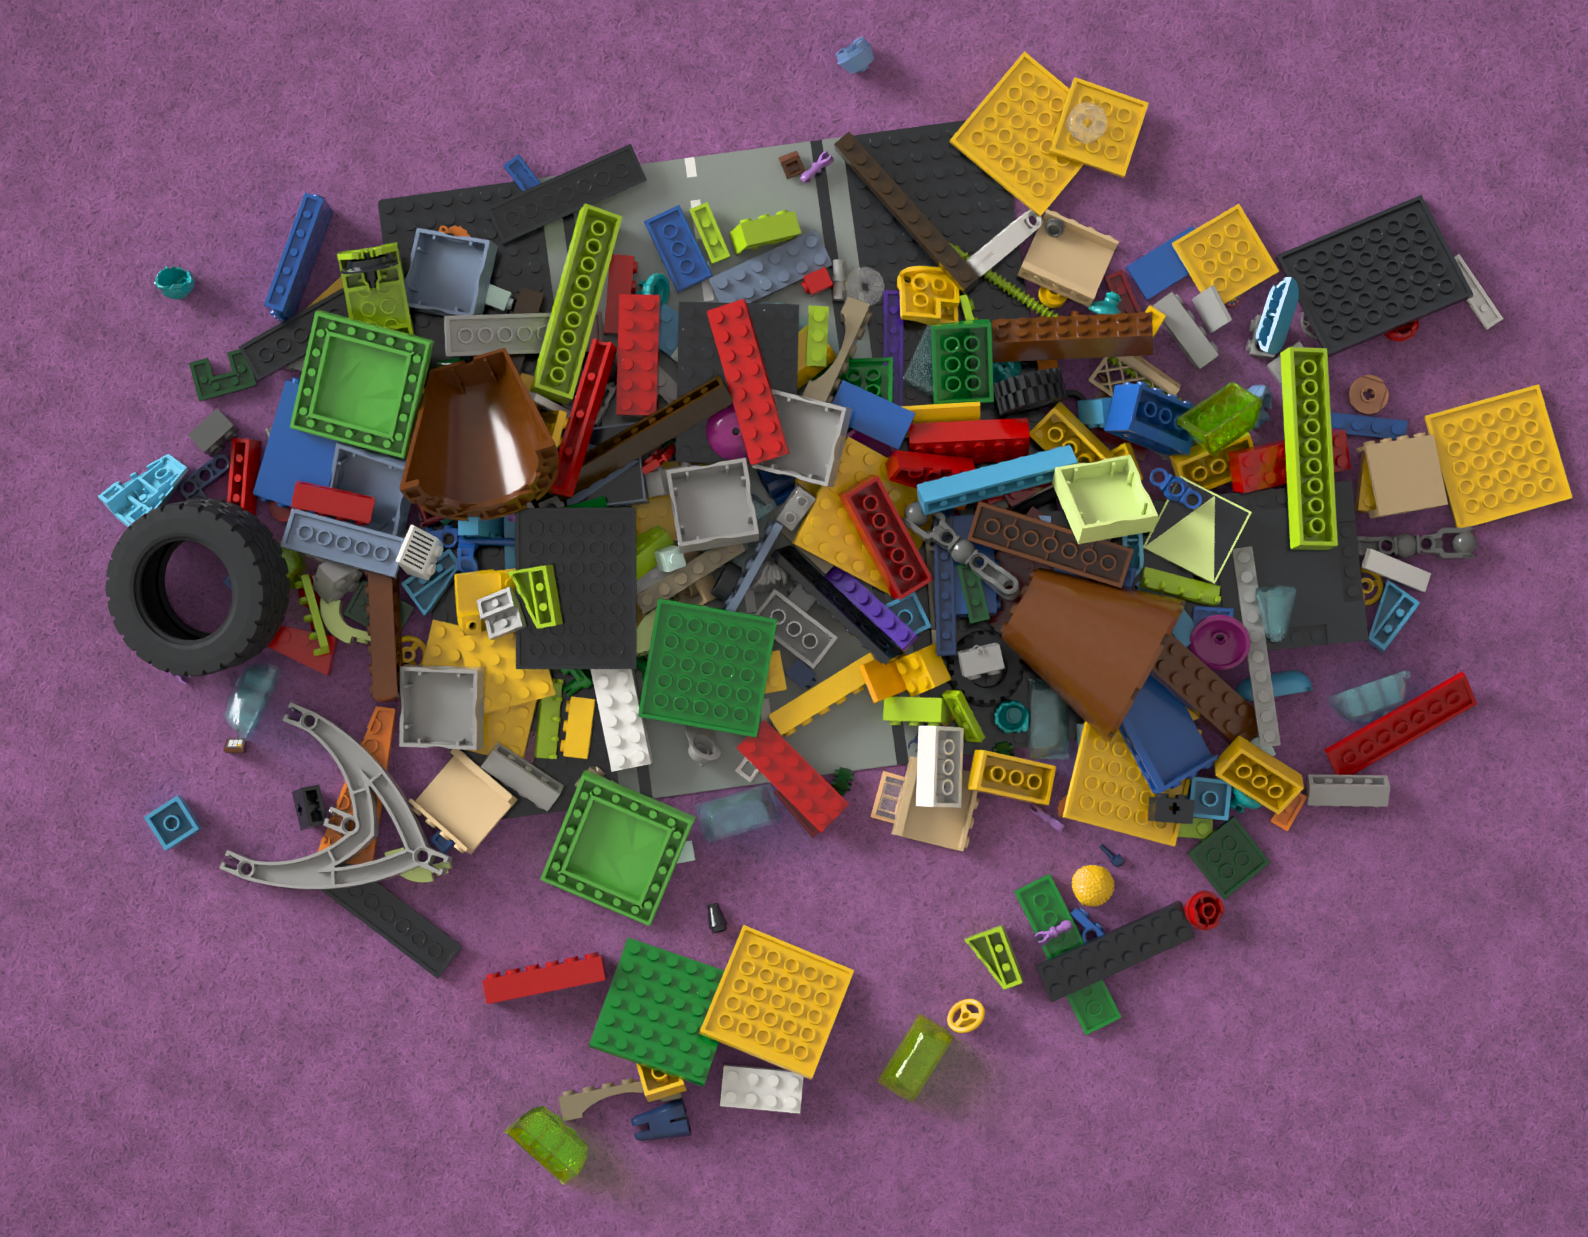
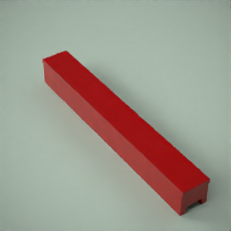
[550,339,618,497]

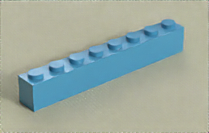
[917,445,1078,515]

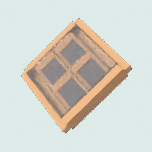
[870,771,905,823]

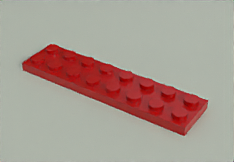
[707,299,790,465]
[1324,672,1477,775]

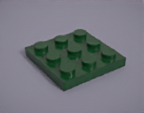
[1187,816,1271,900]

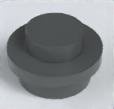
[1045,218,1065,237]

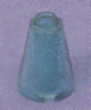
[1256,586,1296,642]

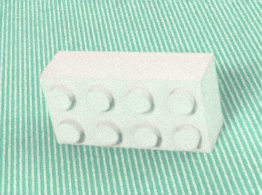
[916,726,964,808]
[720,1064,803,1113]

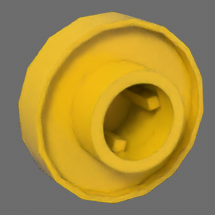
[1038,286,1067,308]

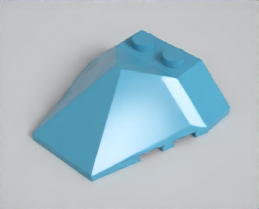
[98,454,188,527]

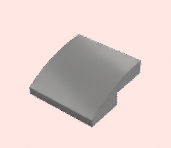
[1192,285,1232,334]
[476,587,527,640]

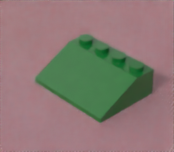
[931,319,994,404]
[813,357,894,403]

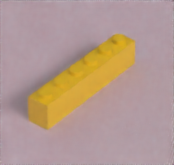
[768,653,875,737]

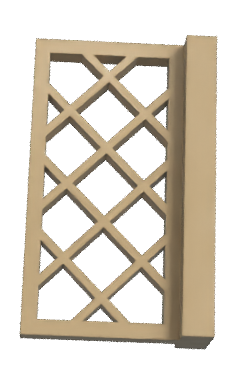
[1088,356,1181,397]

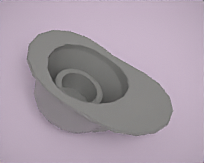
[686,725,721,767]

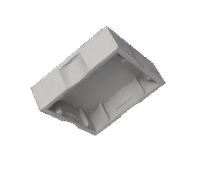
[752,389,853,487]
[666,458,759,553]
[399,664,485,750]

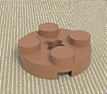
[1348,375,1389,415]

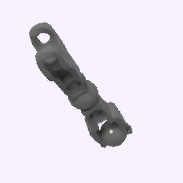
[901,500,1020,602]
[1357,526,1477,560]

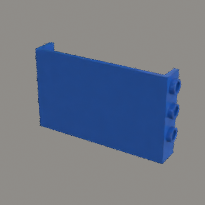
[264,192,334,322]
[253,377,339,514]
[1119,674,1219,793]

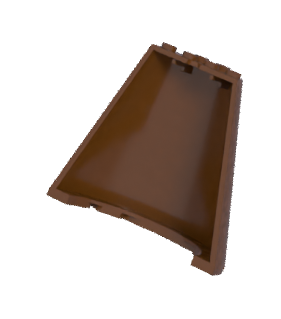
[400,348,559,521]
[999,568,1186,742]

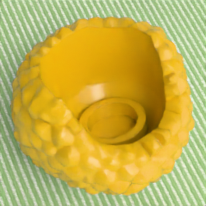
[1071,865,1115,907]

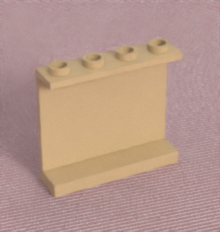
[1017,210,1119,308]
[1356,432,1448,519]
[408,749,518,855]
[891,756,979,851]

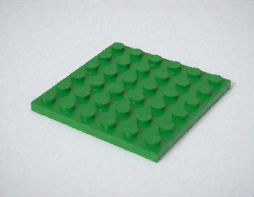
[638,598,778,738]
[589,938,724,1087]

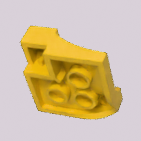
[897,266,960,326]
[454,568,516,635]

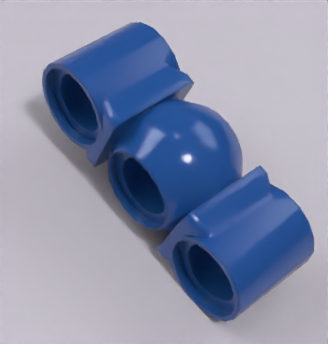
[1150,468,1202,510]

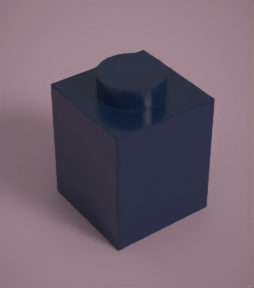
[785,658,816,689]

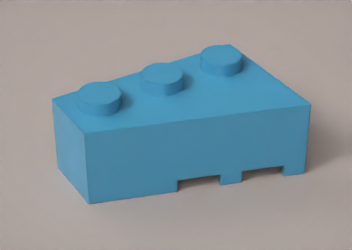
[458,517,504,538]
[401,548,460,617]
[1367,580,1420,654]

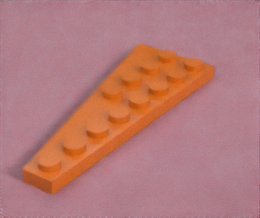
[318,706,397,865]

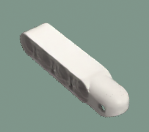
[966,209,1043,277]

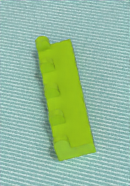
[1140,567,1221,607]
[294,574,330,656]
[535,679,564,759]

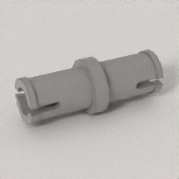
[831,259,847,301]

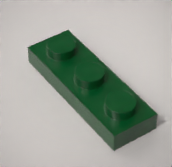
[957,561,990,625]

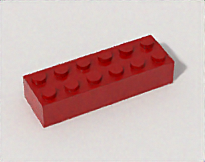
[616,294,661,417]
[908,418,1030,464]
[1228,429,1351,493]
[837,475,933,600]
[736,720,849,833]
[482,952,607,1004]

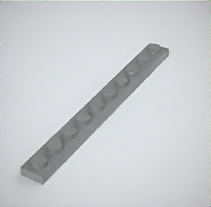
[1232,546,1281,748]

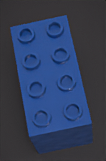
[1104,382,1201,456]

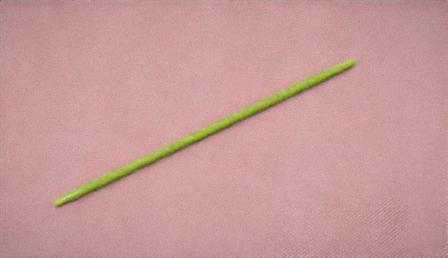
[949,243,1228,437]

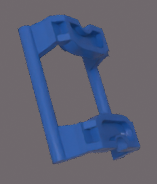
[457,537,515,573]

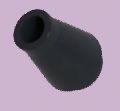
[707,903,728,934]

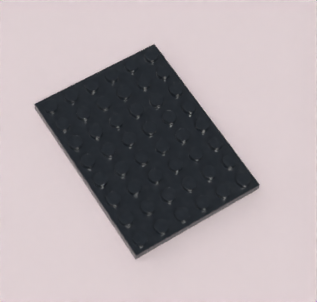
[1276,195,1473,358]
[676,302,799,464]
[515,508,637,669]

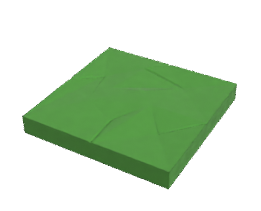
[290,310,434,459]
[540,770,696,926]

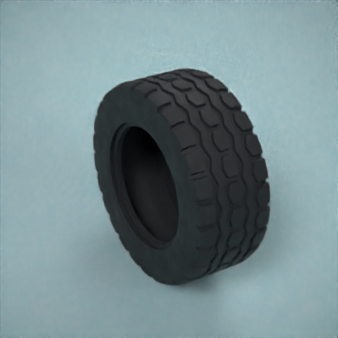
[106,498,290,677]

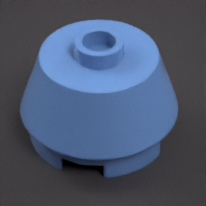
[835,36,875,74]

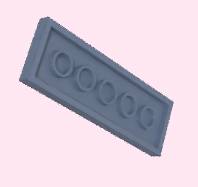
[709,229,833,303]
[281,508,405,578]
[720,517,783,611]

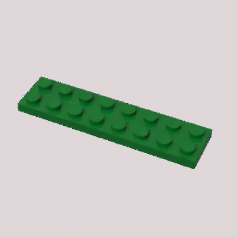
[1014,874,1122,1035]

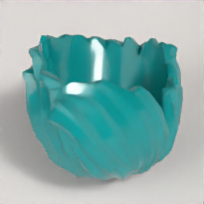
[154,266,195,300]
[994,699,1030,733]

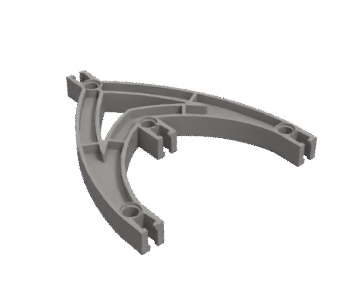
[219,702,453,890]

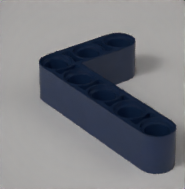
[180,455,230,500]

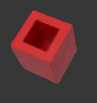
[801,267,833,297]

